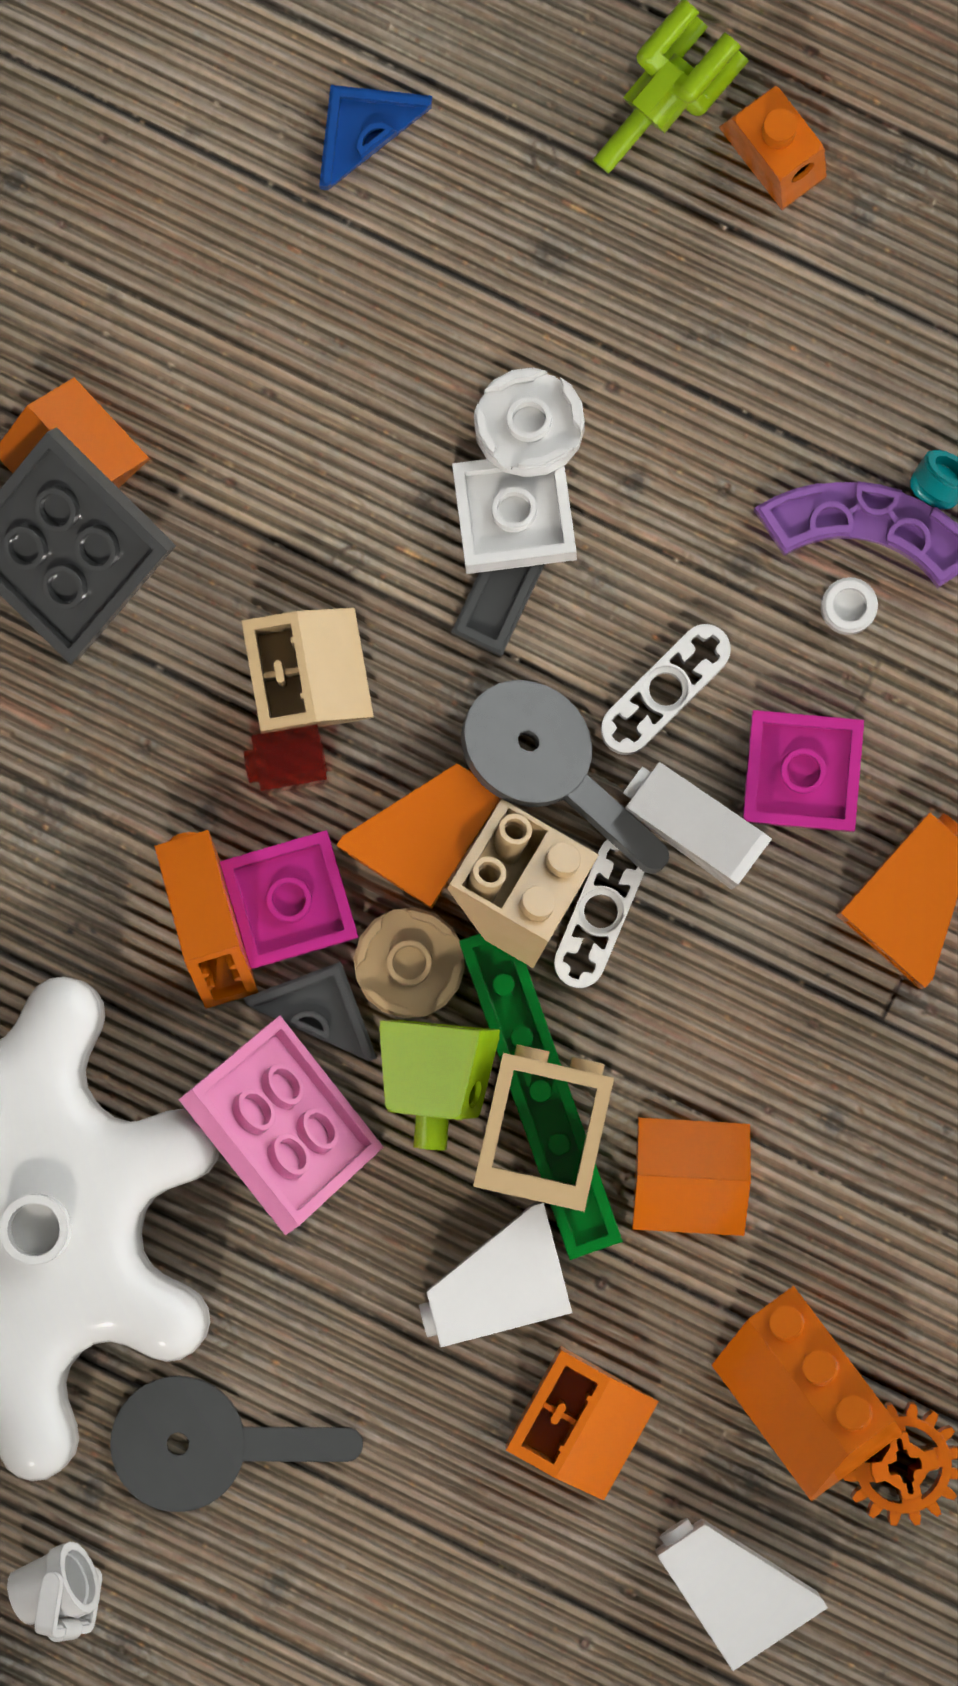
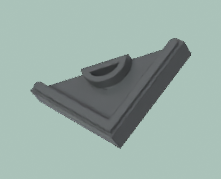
[244,961,377,1061]

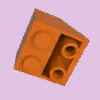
[505,1346,659,1500]

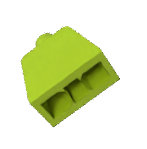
[379,1020,500,1150]

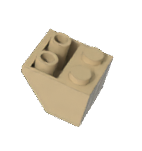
[241,608,374,737]
[447,798,599,968]

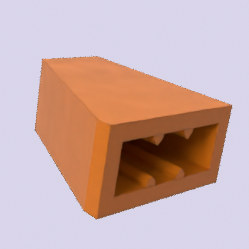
[336,763,501,909]
[836,812,958,989]
[154,830,259,1009]

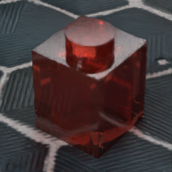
[243,724,329,795]

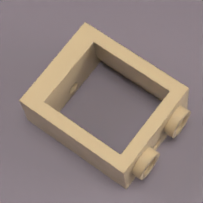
[473,1044,614,1212]

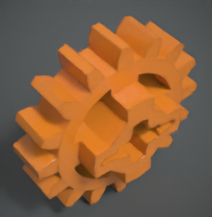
[843,1402,958,1526]

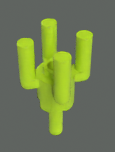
[592,0,749,174]

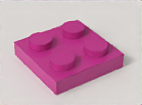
[742,710,864,833]
[219,830,359,969]

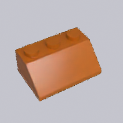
[712,1285,903,1502]

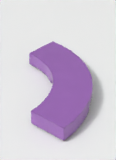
[754,481,958,589]

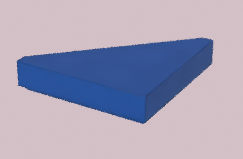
[319,85,432,190]

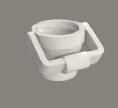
[7,1541,102,1642]

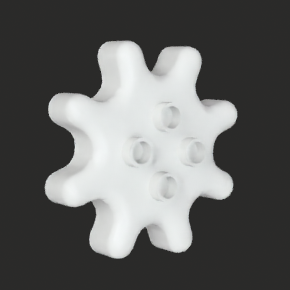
[0,976,220,1481]

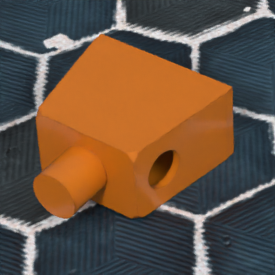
[719,86,827,210]

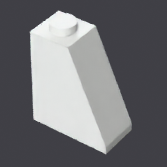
[623,762,772,890]
[419,1202,572,1347]
[655,1518,828,1671]

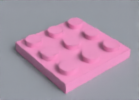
[178,1016,384,1235]

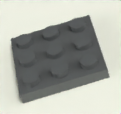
[0,428,176,664]

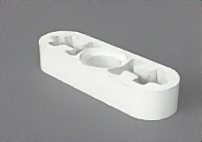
[601,624,731,755]
[554,839,645,988]

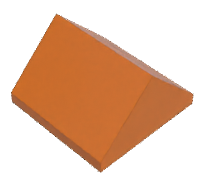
[0,377,150,488]
[632,1117,751,1236]

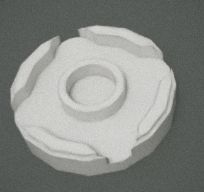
[474,368,585,477]

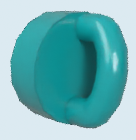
[910,450,958,509]

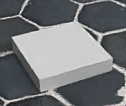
[452,459,577,574]

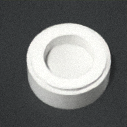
[821,577,878,635]

